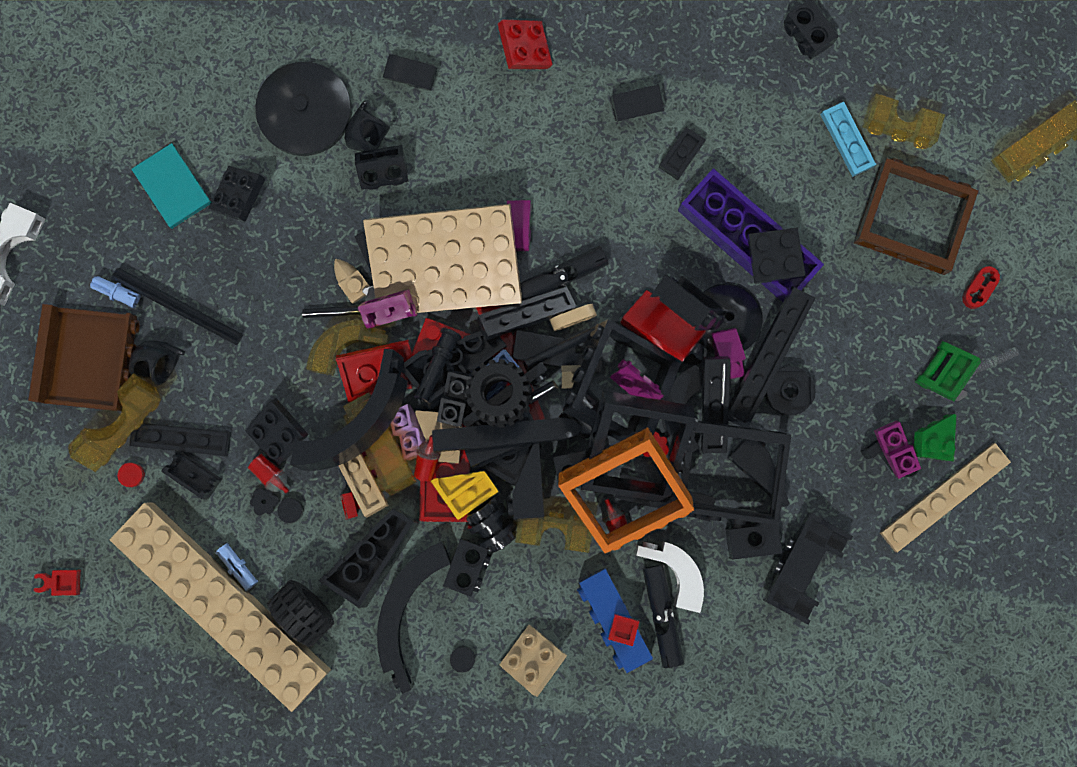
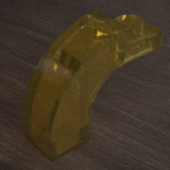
[306,320,391,376]

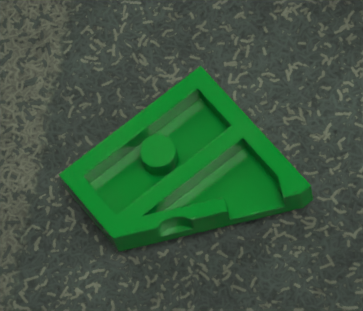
[914,414,956,461]

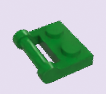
[915,341,981,402]

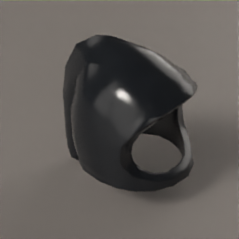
[344,101,390,151]
[128,341,185,386]

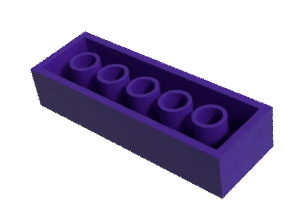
[678,168,824,302]

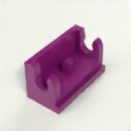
[358,289,417,329]

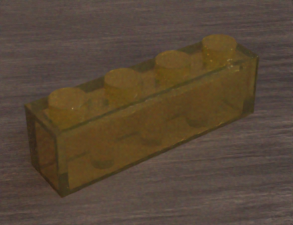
[991,100,1077,183]
[343,393,417,496]

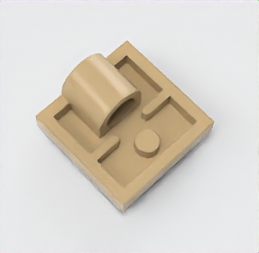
[500,625,567,697]

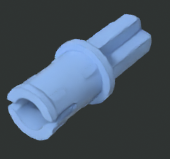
[90,276,141,308]

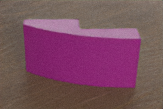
[507,200,532,251]
[874,421,921,479]

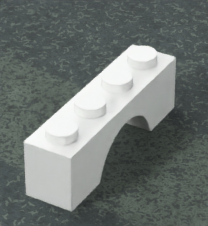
[0,203,45,306]

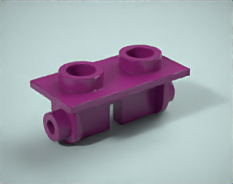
[610,360,664,400]

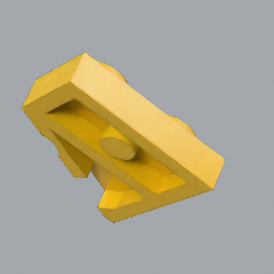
[431,471,499,520]

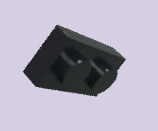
[658,127,706,180]

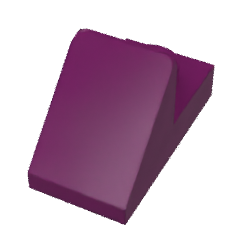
[712,328,746,379]

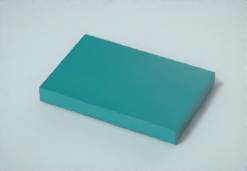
[132,143,211,229]

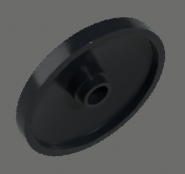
[255,62,351,156]

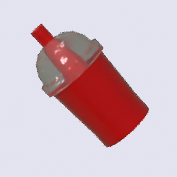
[414,435,441,481]
[248,454,289,494]
[602,499,628,533]

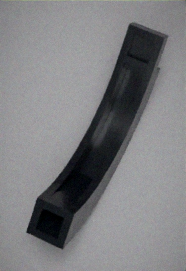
[290,349,408,471]
[377,541,452,694]

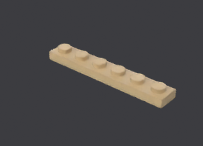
[880,443,1011,552]

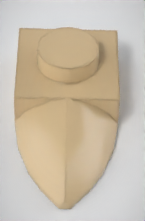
[334,259,369,304]

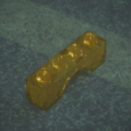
[68,374,161,472]

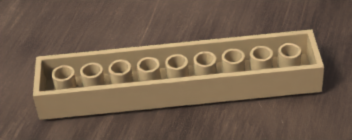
[110,503,331,712]

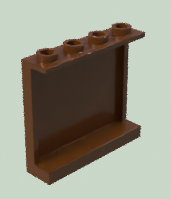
[28,304,140,412]

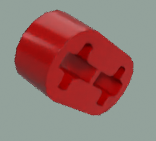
[962,266,1000,309]

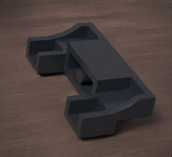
[763,512,853,625]

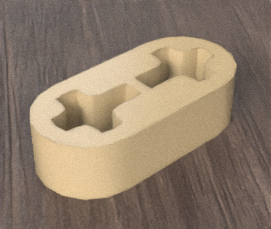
[550,304,597,331]

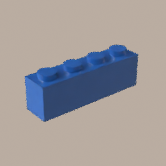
[577,568,653,673]

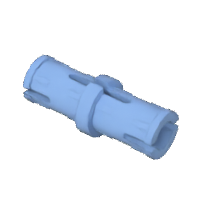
[215,543,259,592]

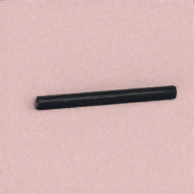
[112,268,243,345]

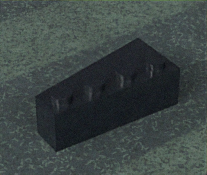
[318,508,420,608]

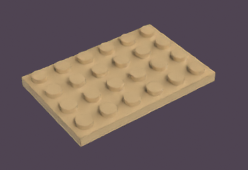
[363,204,522,313]

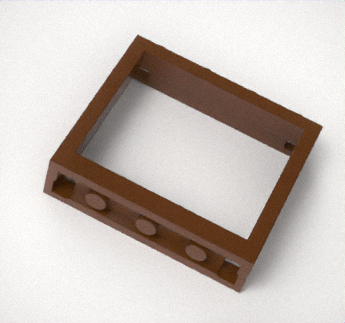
[854,158,979,275]

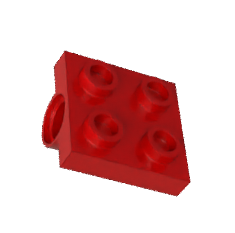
[498,20,552,69]

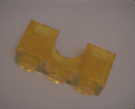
[862,94,945,149]
[515,512,592,553]

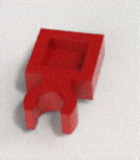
[34,570,81,596]

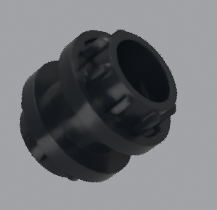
[466,499,517,553]

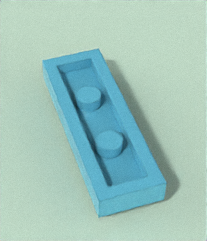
[820,102,876,177]

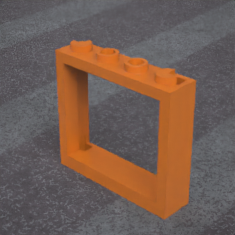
[558,428,694,554]

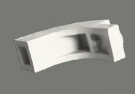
[634,541,704,613]

